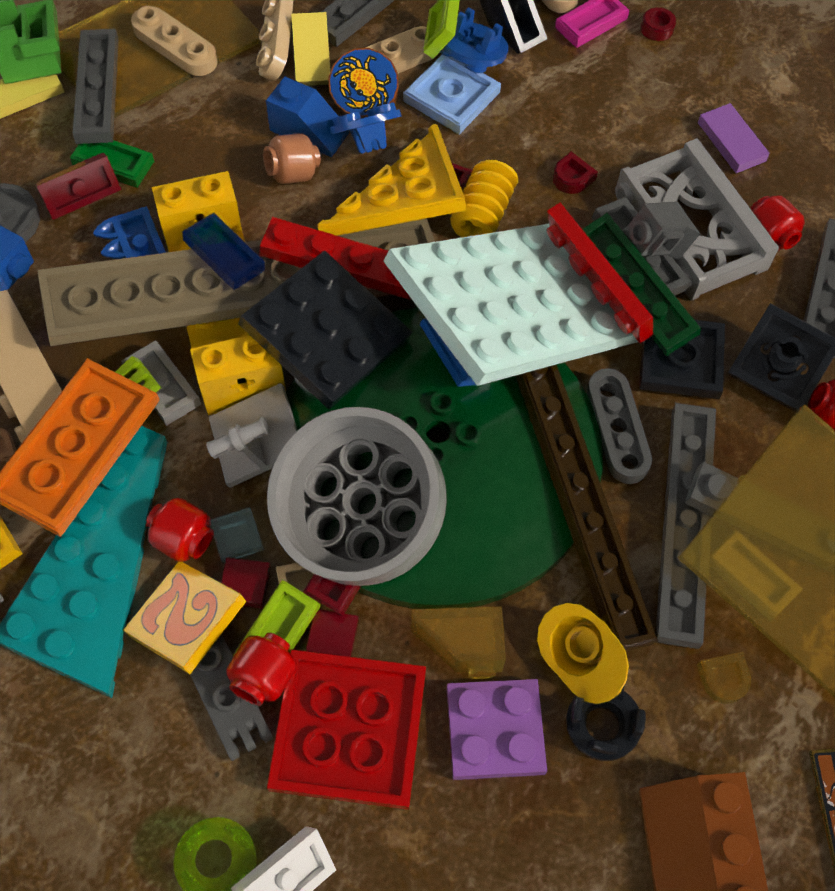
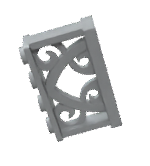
[615,138,779,301]

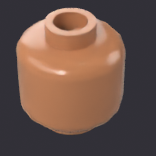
[263,133,321,184]

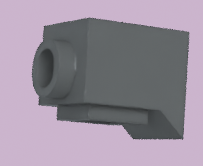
[624,201,700,261]

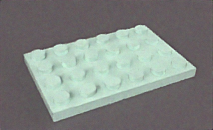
[384,224,638,386]

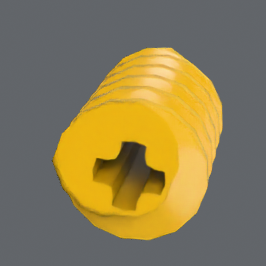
[450,160,518,238]

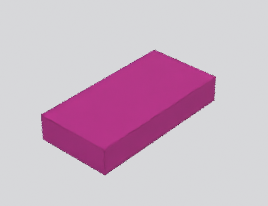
[555,0,629,48]

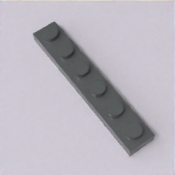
[655,403,716,649]

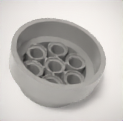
[267,407,446,586]

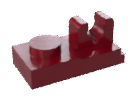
[35,153,122,220]

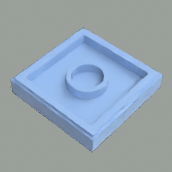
[403,54,501,135]

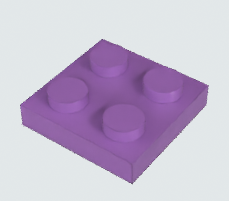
[447,679,547,780]

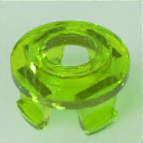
[174,817,257,891]

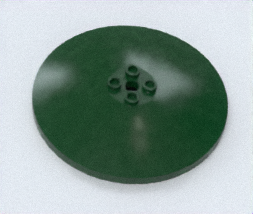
[286,307,603,611]

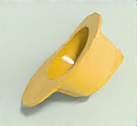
[537,603,629,704]

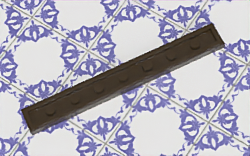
[515,364,658,651]

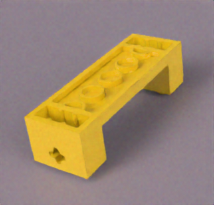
[152,171,286,415]

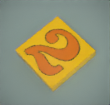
[123,562,246,674]

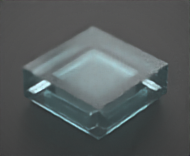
[211,507,264,563]

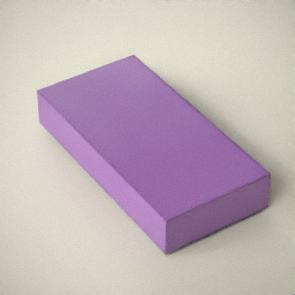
[698,103,770,173]

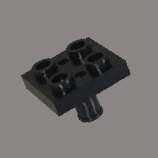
[728,303,835,414]

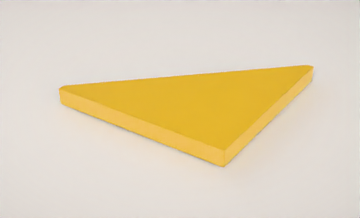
[317,124,466,236]

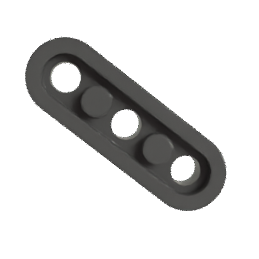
[587,368,652,484]

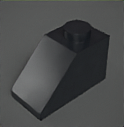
[479,0,548,54]

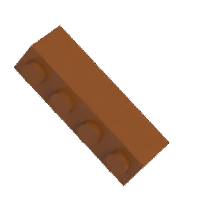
[639,772,768,891]

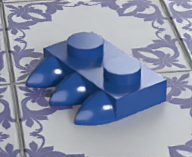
[93,206,166,259]

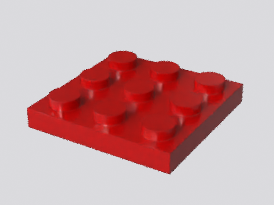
[267,649,426,810]

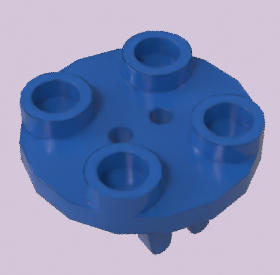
[440,7,508,73]
[330,102,402,154]

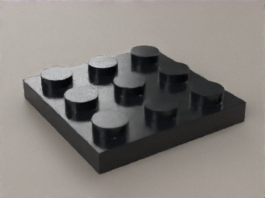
[238,250,412,410]

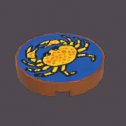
[328,48,399,118]

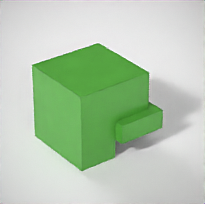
[0,0,62,84]

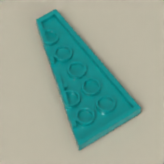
[0,426,168,698]

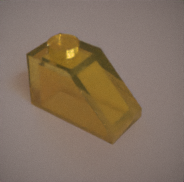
[411,606,506,679]

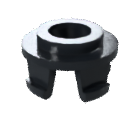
[566,687,646,761]

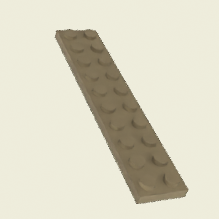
[37,218,435,346]

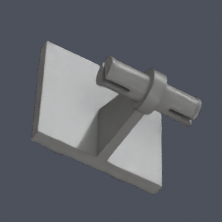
[206,383,298,488]

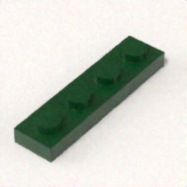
[582,213,701,356]

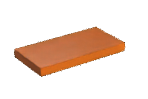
[0,358,160,537]

